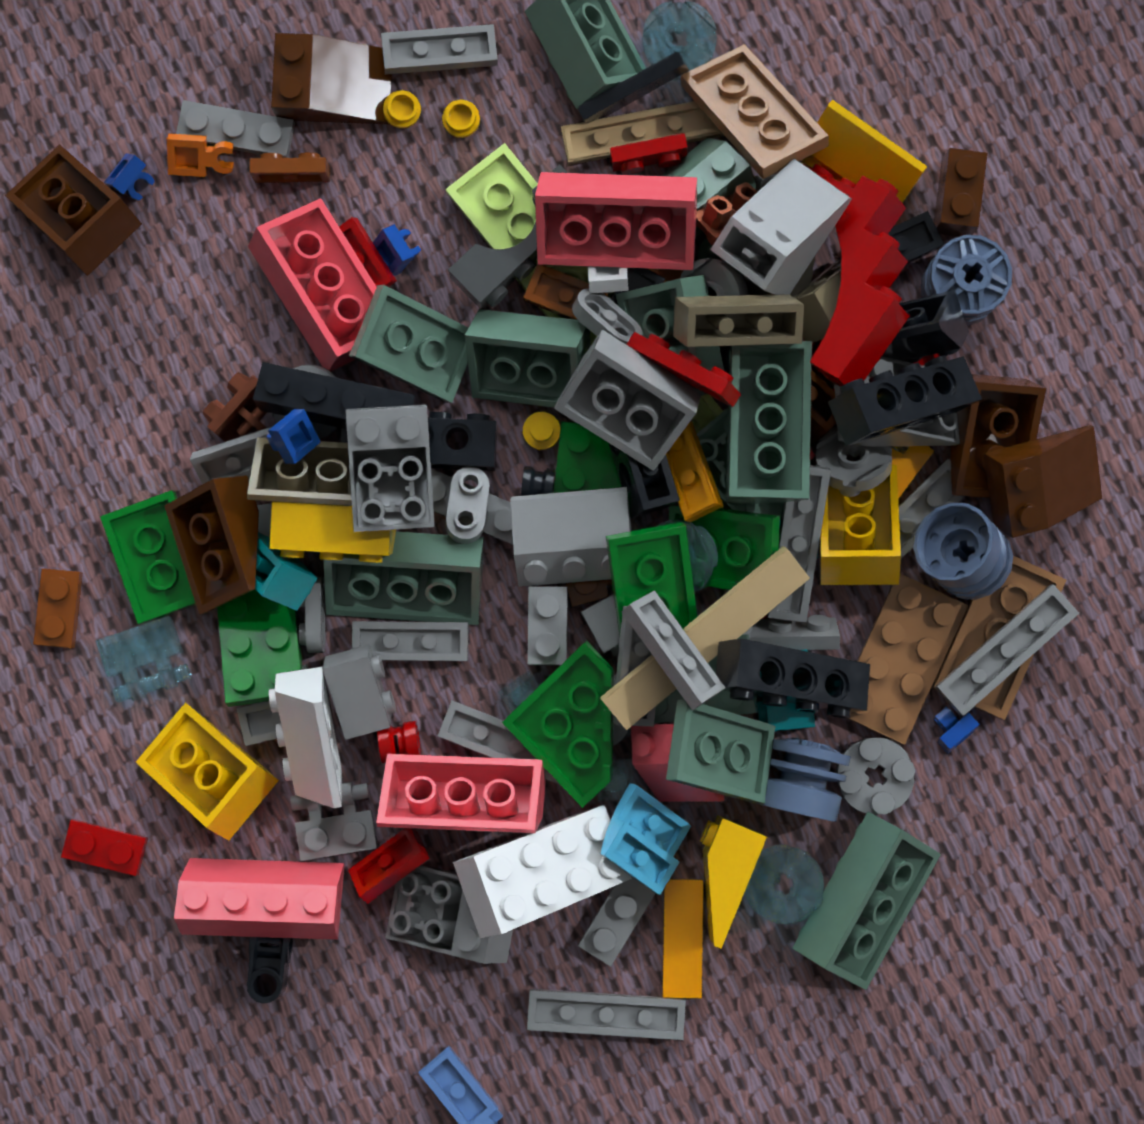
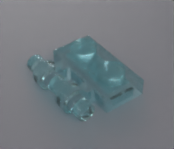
[96,616,191,703]

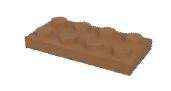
[681,44,829,179]
[932,556,1067,720]
[847,574,969,745]

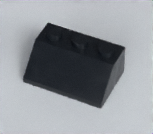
[882,290,969,363]

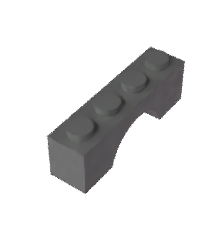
[448,164,568,310]

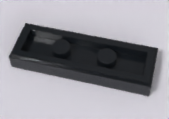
[578,52,689,123]

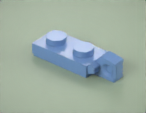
[418,1046,503,1124]

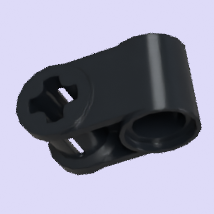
[247,937,293,1004]

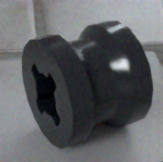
[521,466,555,496]

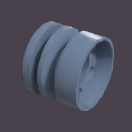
[921,235,1012,326]
[913,503,1013,600]
[756,737,851,822]

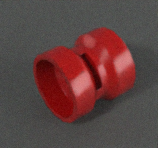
[377,721,421,764]

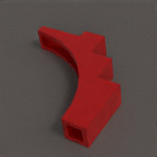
[802,163,910,387]

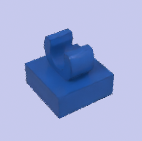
[104,153,155,200]
[373,224,421,276]
[266,409,321,464]
[934,706,980,754]

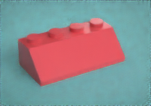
[535,172,697,270]
[248,198,377,372]
[376,754,546,833]
[174,858,345,940]

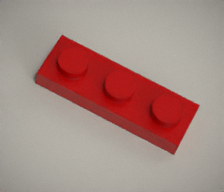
[626,332,741,408]

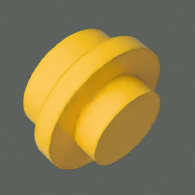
[383,90,421,129]
[442,100,480,138]
[523,412,561,450]

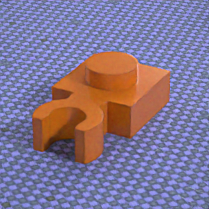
[166,134,234,177]

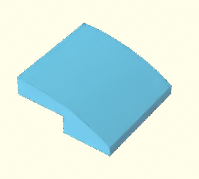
[601,783,691,895]

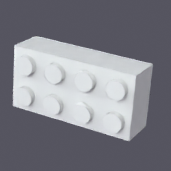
[453,805,632,938]

